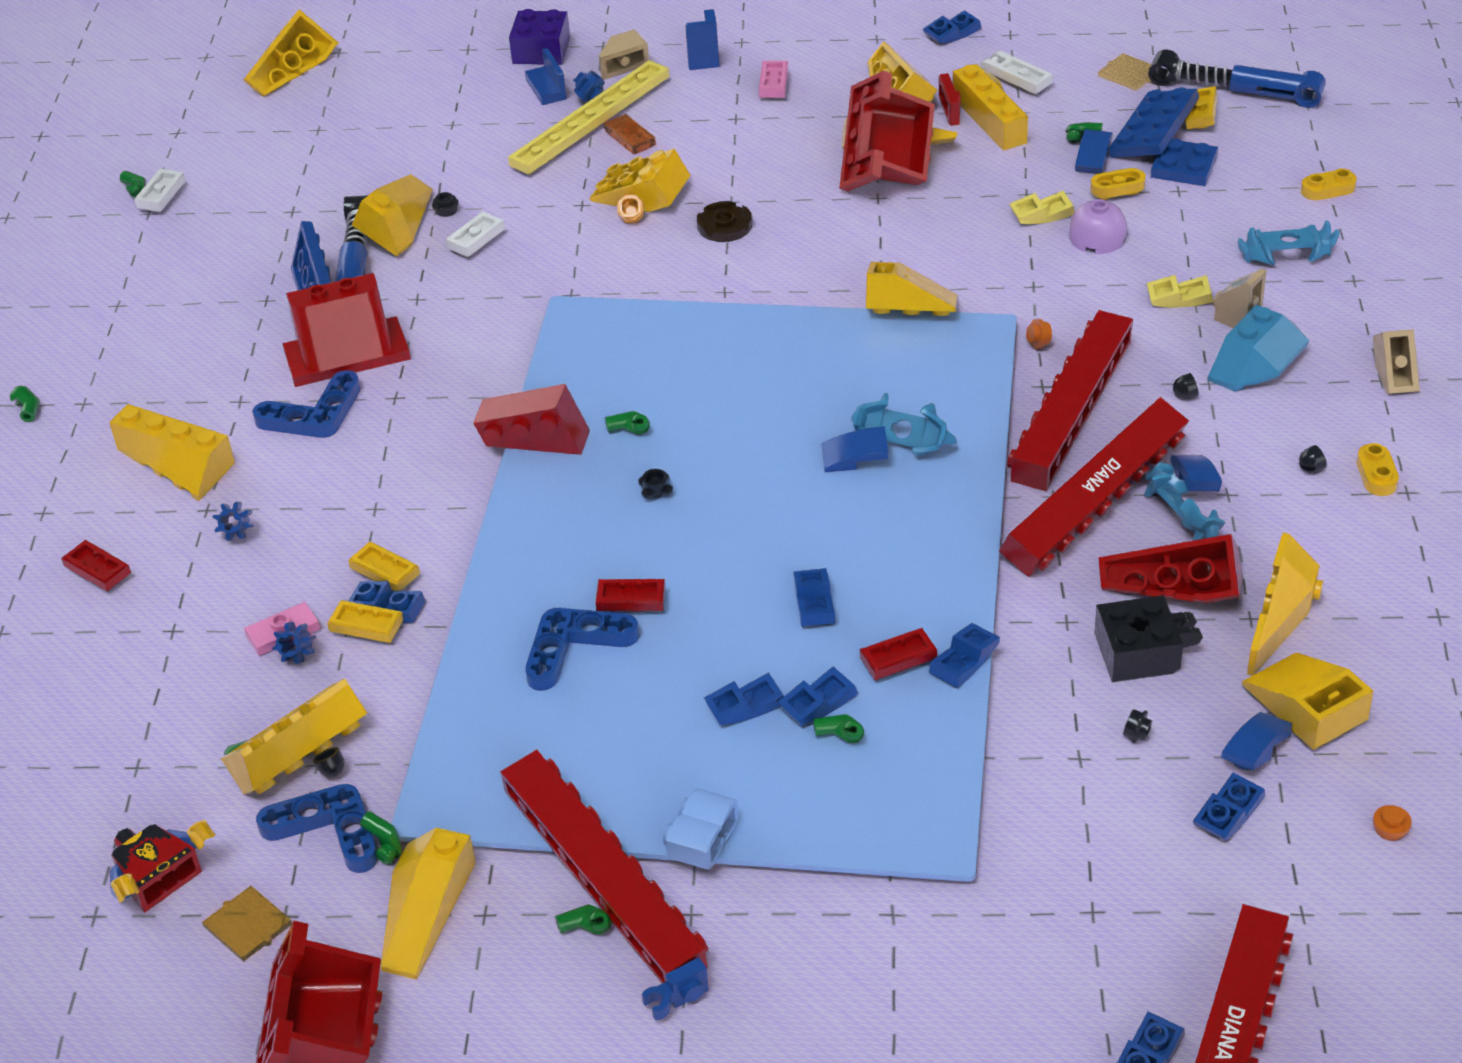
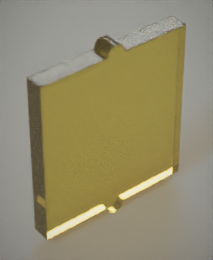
[1098,53,1151,91]
[202,885,292,962]

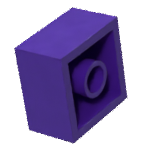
[509,9,570,65]

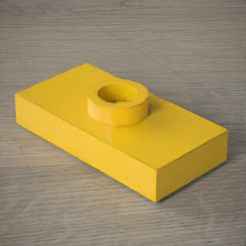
[348,541,420,591]
[327,600,404,643]

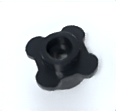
[638,469,673,499]

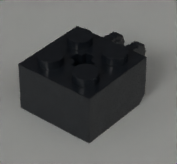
[1094,595,1203,683]

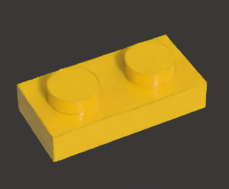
[1185,86,1218,129]

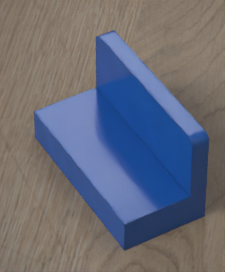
[685,9,719,70]
[525,48,567,106]

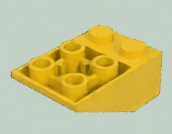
[589,148,691,212]
[866,261,958,316]
[1242,652,1374,750]

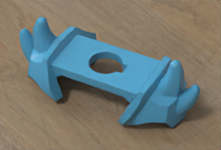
[1238,220,1340,265]
[851,393,957,456]
[1144,462,1225,541]

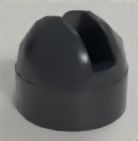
[1173,373,1199,399]
[1299,445,1327,473]
[313,747,344,778]

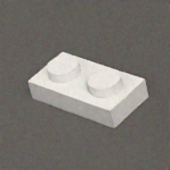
[134,169,186,212]
[446,211,505,257]

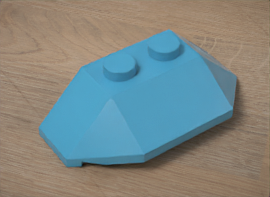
[1208,304,1309,392]

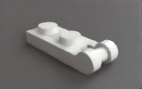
[979,51,1053,94]

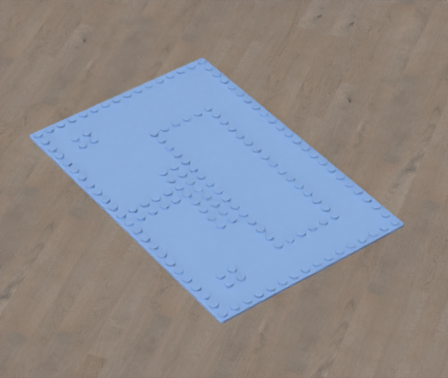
[392,296,1017,882]

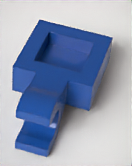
[642,957,709,1020]

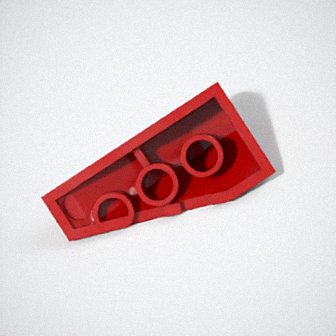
[1098,534,1243,603]

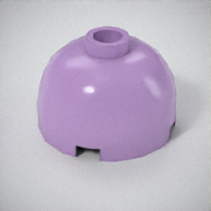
[1069,199,1127,254]

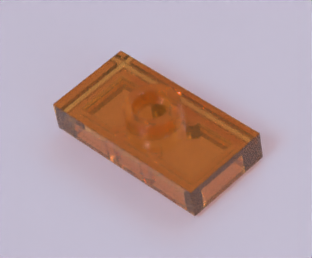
[604,114,656,154]

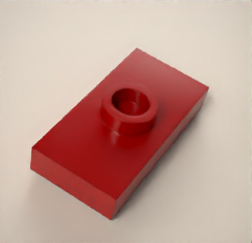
[938,73,961,126]
[61,540,131,591]
[595,579,666,611]
[859,628,938,680]

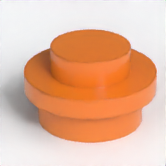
[1026,319,1052,349]
[1373,805,1412,841]

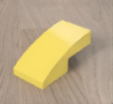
[1009,191,1075,224]
[1147,275,1214,308]

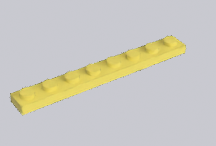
[508,60,669,175]

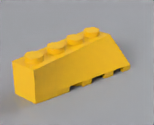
[953,64,1028,151]
[109,404,235,501]
[221,678,368,795]

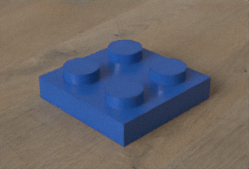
[1150,138,1218,186]

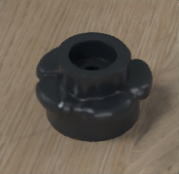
[432,192,459,217]
[1123,709,1153,743]

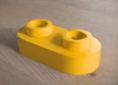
[1090,168,1146,200]
[1301,168,1357,200]
[1356,443,1399,496]

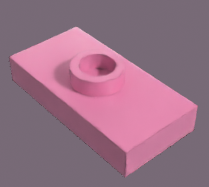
[759,61,789,98]
[244,602,320,656]

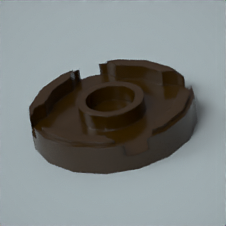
[697,201,752,242]

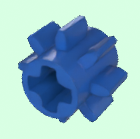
[573,70,605,103]
[212,502,255,541]
[272,621,317,664]

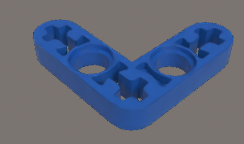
[252,371,360,438]
[525,608,639,691]
[256,784,378,873]

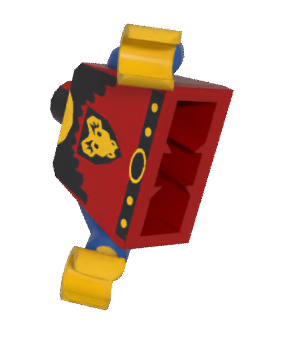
[110,820,216,913]

